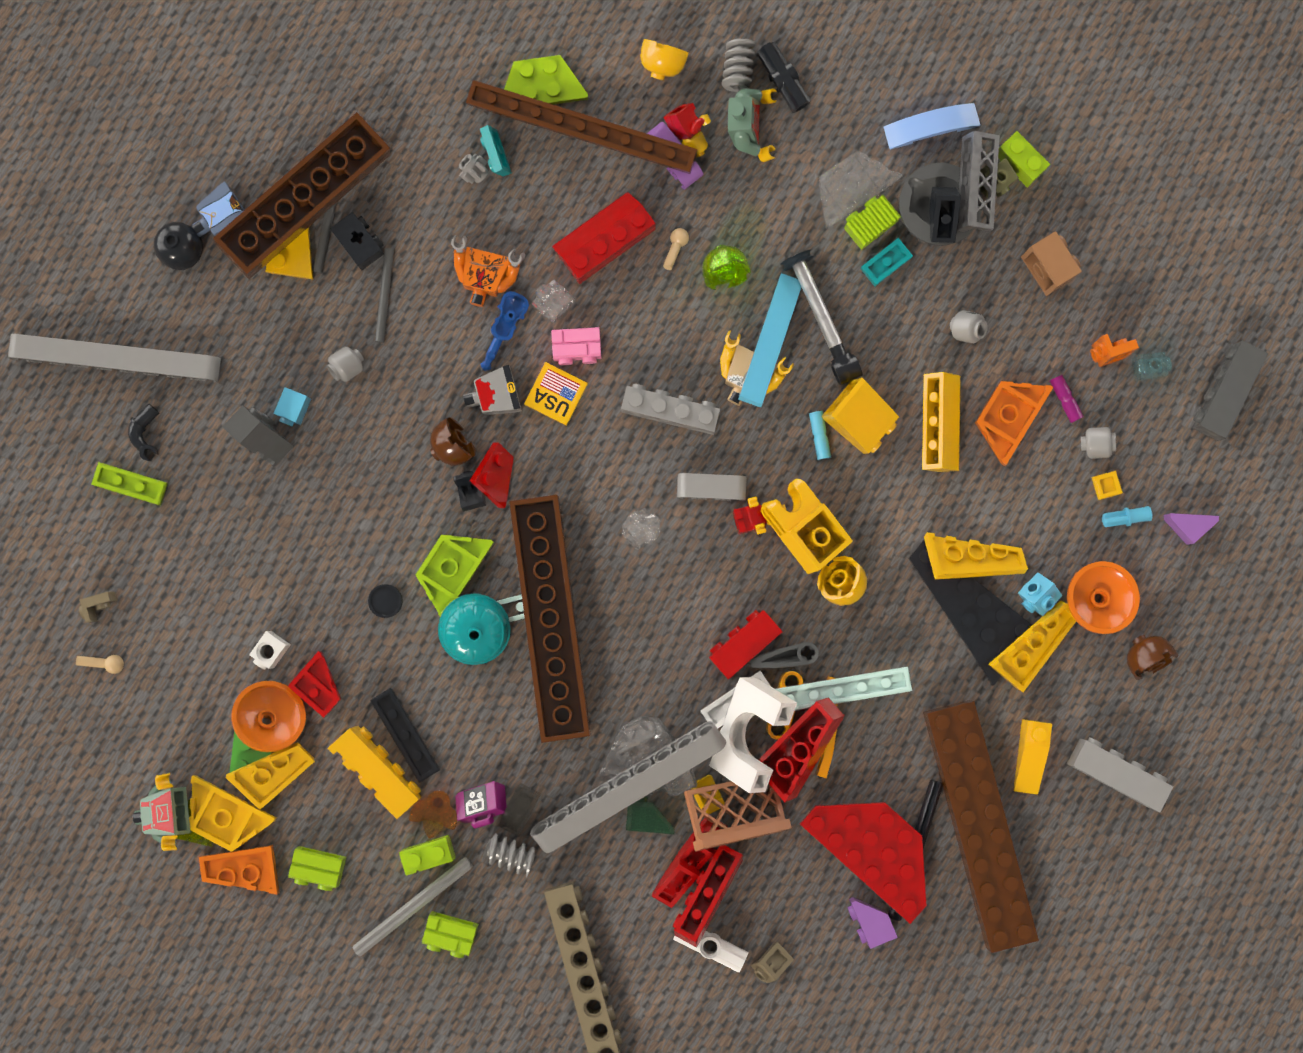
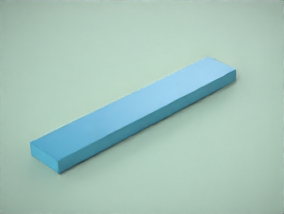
[738,273,801,408]

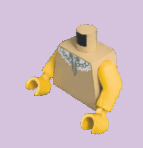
[720,331,794,406]

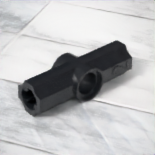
[757,41,811,113]

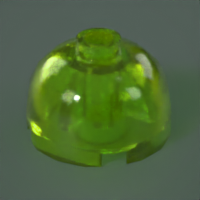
[702,245,751,290]

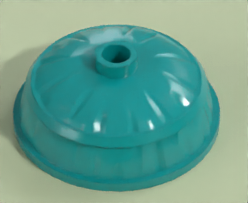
[438,594,511,665]

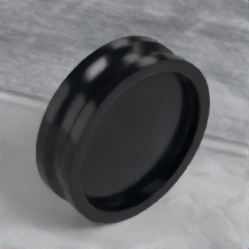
[368,584,403,618]

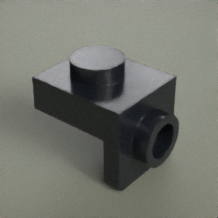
[453,471,486,512]

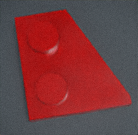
[470,442,514,508]
[288,651,341,718]

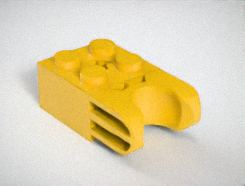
[761,479,853,574]

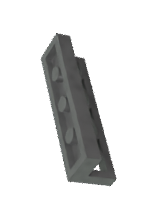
[957,131,1000,232]

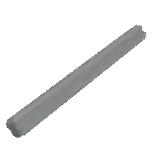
[352,857,473,956]

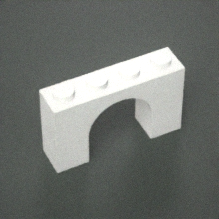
[709,677,797,793]

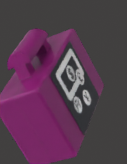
[455,781,507,829]

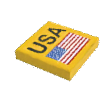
[524,362,588,426]

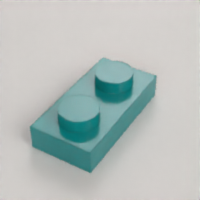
[480,125,512,176]
[860,238,913,287]

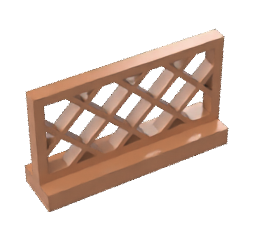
[684,781,792,852]

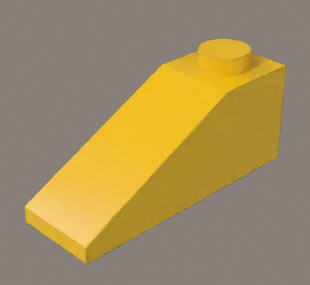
[1013,719,1052,794]

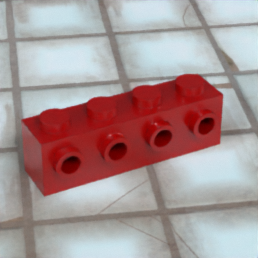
[673,845,743,948]

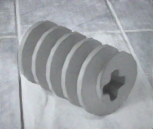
[722,39,756,92]
[481,833,535,878]

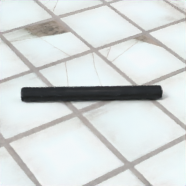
[888,780,943,921]

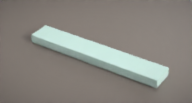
[776,667,912,711]

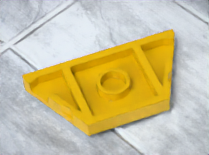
[189,775,277,852]

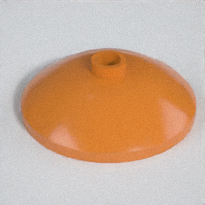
[1067,561,1140,634]
[231,681,306,752]

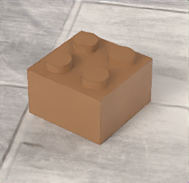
[1021,231,1082,296]

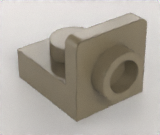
[79,592,117,623]
[751,942,794,983]

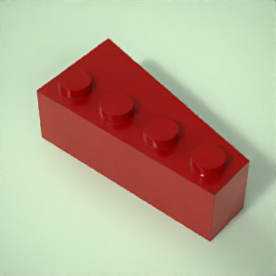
[759,697,844,803]

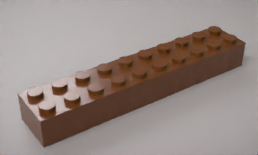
[509,495,591,743]
[923,700,1039,953]

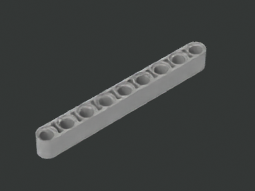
[8,334,221,382]
[530,721,726,853]

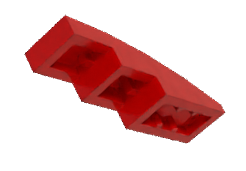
[652,818,728,908]

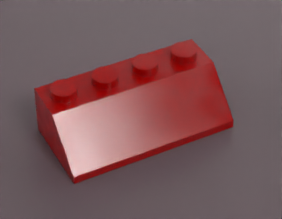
[552,192,656,285]

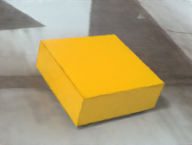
[1091,471,1123,500]

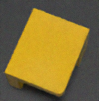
[689,775,725,814]

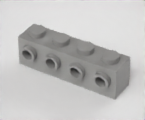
[621,384,720,435]
[1067,737,1173,813]

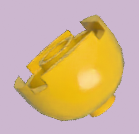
[640,39,689,81]
[817,556,867,606]

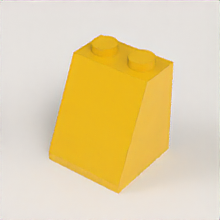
[822,378,899,454]

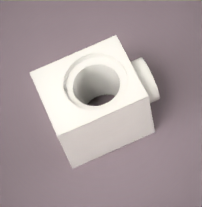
[249,631,290,670]

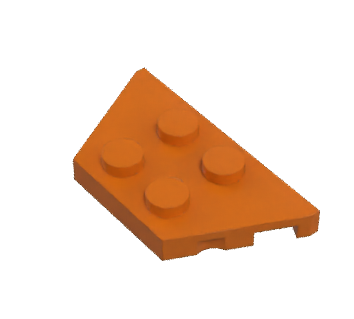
[975,381,1053,466]

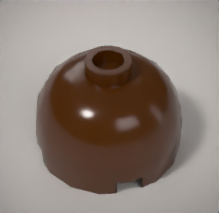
[430,417,476,466]
[1127,635,1178,680]

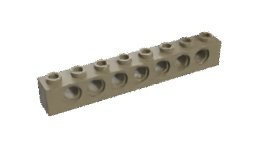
[544,881,622,1053]

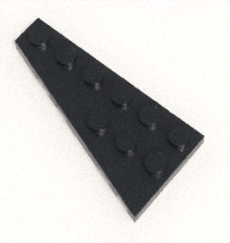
[908,540,1032,686]

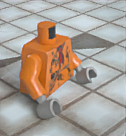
[451,235,525,307]

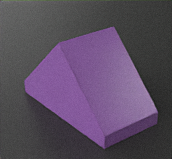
[1164,513,1219,545]

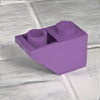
[847,897,898,949]

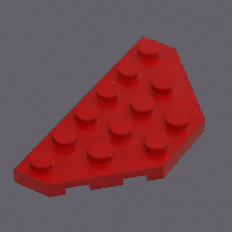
[799,802,927,924]

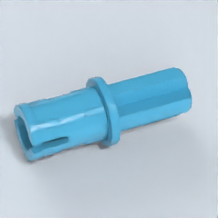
[1102,506,1152,527]

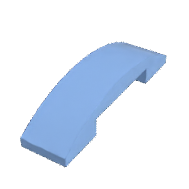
[884,103,981,149]

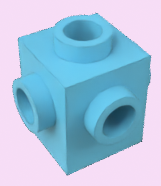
[1018,572,1062,617]

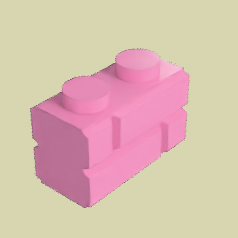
[551,327,602,365]

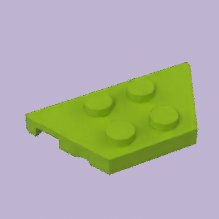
[504,55,588,105]
[415,535,495,617]

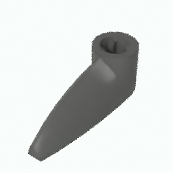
[750,642,819,668]

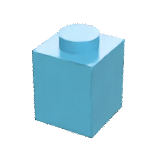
[274,387,311,427]

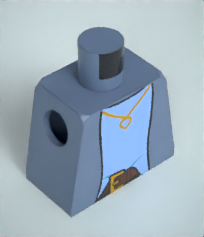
[191,181,244,237]

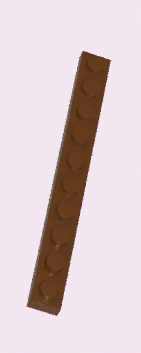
[466,80,698,174]

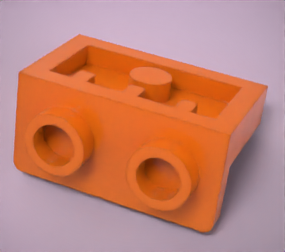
[1090,334,1139,367]

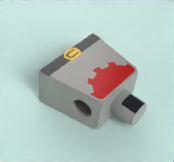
[463,365,522,415]

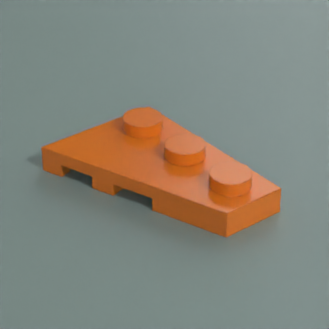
[199,845,280,895]

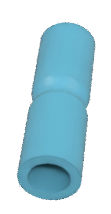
[809,411,832,460]

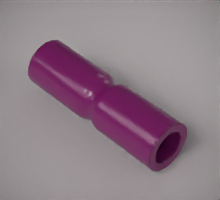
[1049,375,1084,423]

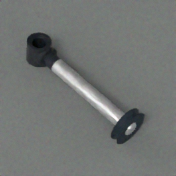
[780,249,863,385]

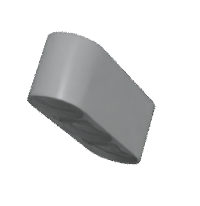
[677,473,747,501]

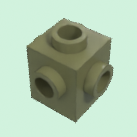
[979,158,1019,198]

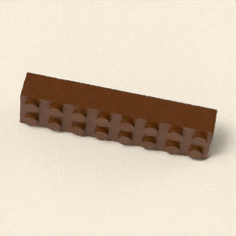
[213,112,390,279]

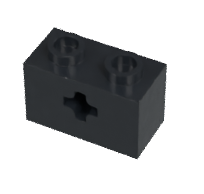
[330,212,384,270]

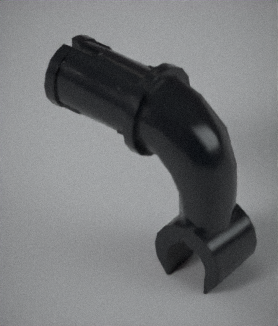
[128,404,160,461]

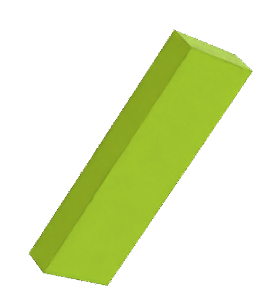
[91,462,168,506]

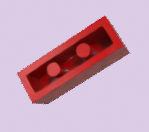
[708,610,783,680]

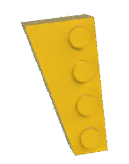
[327,726,422,819]

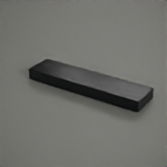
[370,687,440,783]

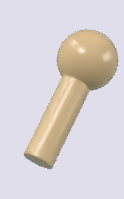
[663,228,689,270]
[76,655,124,674]

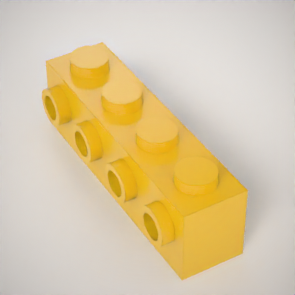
[922,372,960,472]

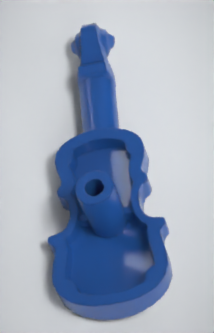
[480,291,529,371]

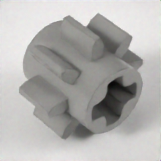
[459,154,488,184]

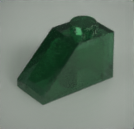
[626,796,675,835]

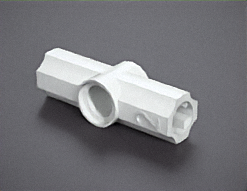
[673,931,749,972]

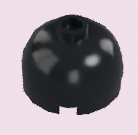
[153,222,203,270]

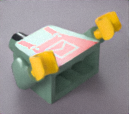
[728,88,777,162]
[133,773,190,851]

